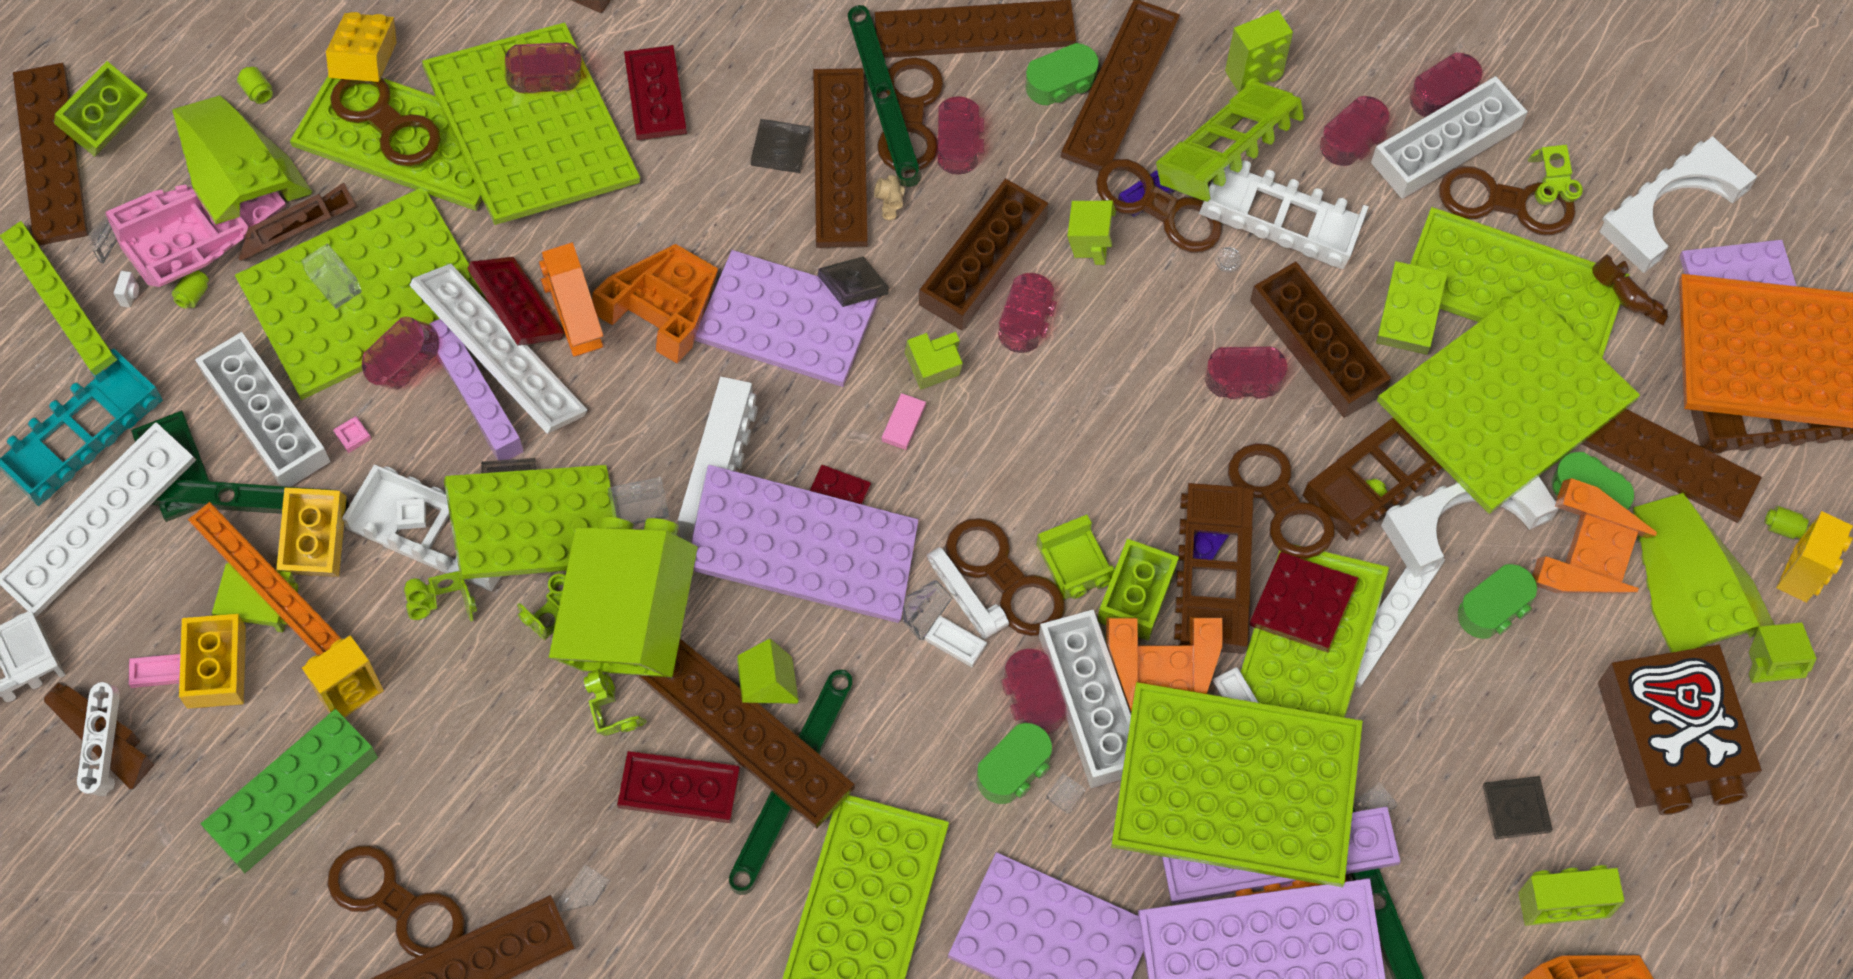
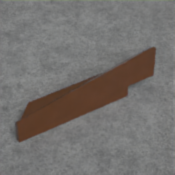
[44,682,154,790]

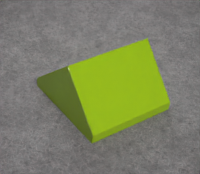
[737,638,799,704]

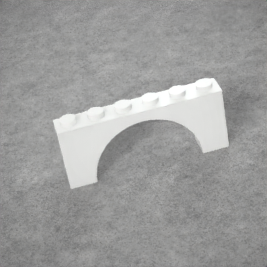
[1600,136,1757,273]
[1381,477,1559,578]

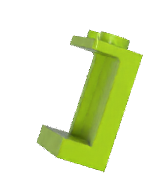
[1036,514,1115,600]
[212,563,298,633]

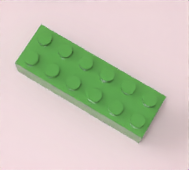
[201,709,378,874]

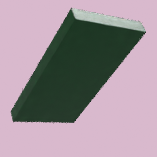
[131,410,210,522]

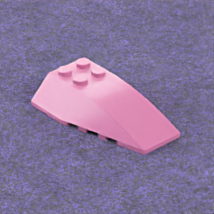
[106,184,286,287]

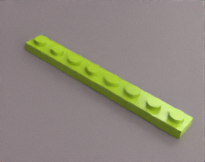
[0,221,117,375]

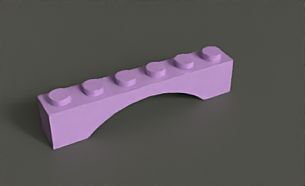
[423,319,524,464]

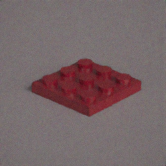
[1250,552,1359,653]

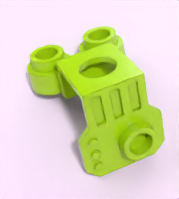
[1528,144,1583,205]
[404,571,477,621]
[517,573,566,641]
[584,669,647,736]

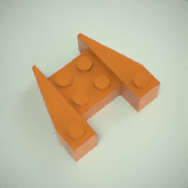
[538,242,603,357]
[1532,478,1657,594]
[1106,617,1222,714]

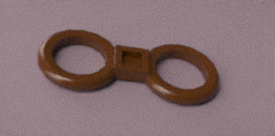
[877,57,943,173]
[330,77,441,167]
[1096,159,1222,253]
[1439,166,1575,236]
[1228,443,1335,559]
[945,518,1065,636]
[327,846,465,958]

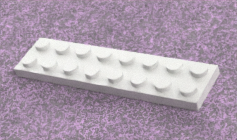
[410,264,587,434]
[0,422,196,617]

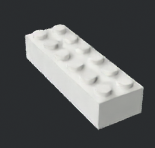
[1371,76,1527,199]
[195,332,330,487]
[678,376,758,543]
[1039,609,1131,788]

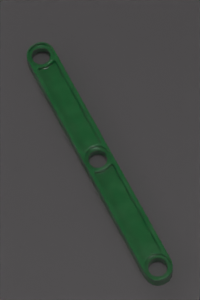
[848,5,922,187]
[151,479,349,514]
[729,669,853,895]
[1350,806,1424,979]

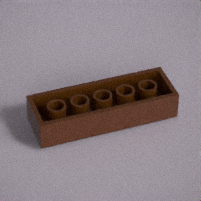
[919,178,1049,331]
[1250,261,1391,418]

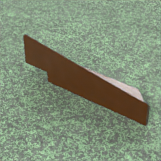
[238,183,358,261]

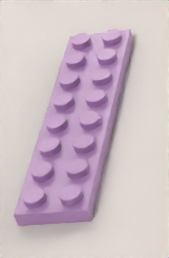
[1162,807,1400,904]

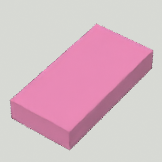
[882,393,926,450]
[129,654,180,688]

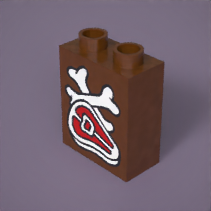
[1598,644,1762,815]

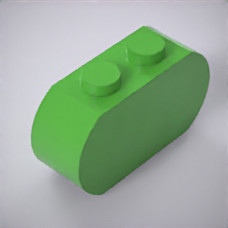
[1025,43,1098,106]
[1552,452,1634,510]
[1458,564,1537,639]
[977,723,1052,804]

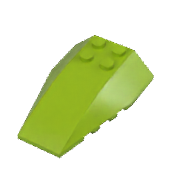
[172,95,312,225]
[1632,493,1775,653]

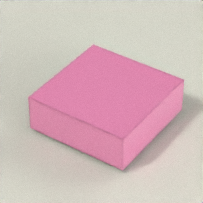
[333,416,371,453]

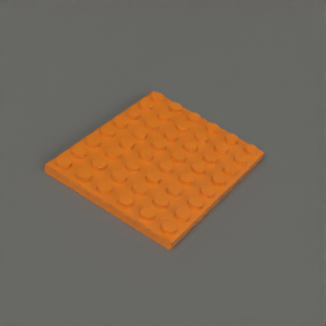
[1679,274,1853,428]

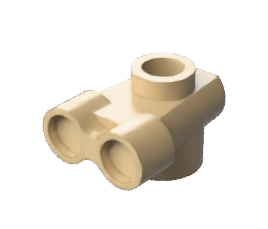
[874,175,905,220]

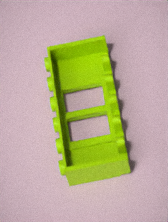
[1156,81,1304,202]

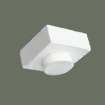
[114,271,139,308]
[396,498,426,530]

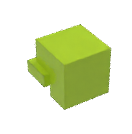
[1067,200,1116,265]
[904,331,963,390]
[1748,622,1817,683]

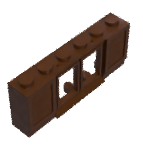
[1691,410,1853,453]
[1302,417,1444,541]
[1173,483,1254,654]

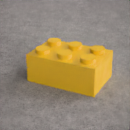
[326,12,397,82]
[276,488,347,577]
[1776,511,1853,603]
[179,614,246,709]
[302,635,384,718]

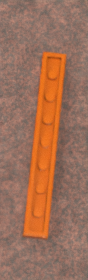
[188,502,342,655]

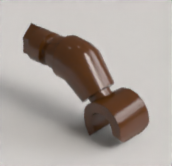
[1592,254,1668,325]

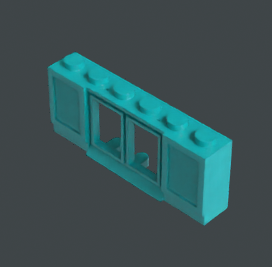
[0,348,163,506]

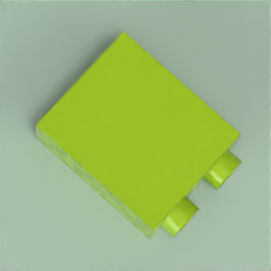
[548,517,698,678]

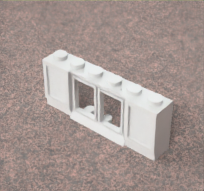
[1199,161,1369,270]
[342,464,501,592]
[0,610,65,702]

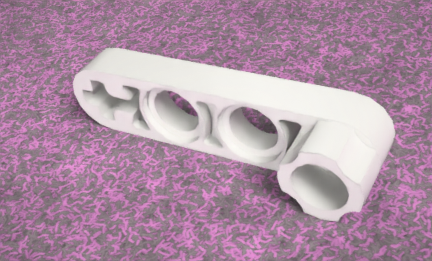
[927,547,1009,639]
[77,682,120,796]

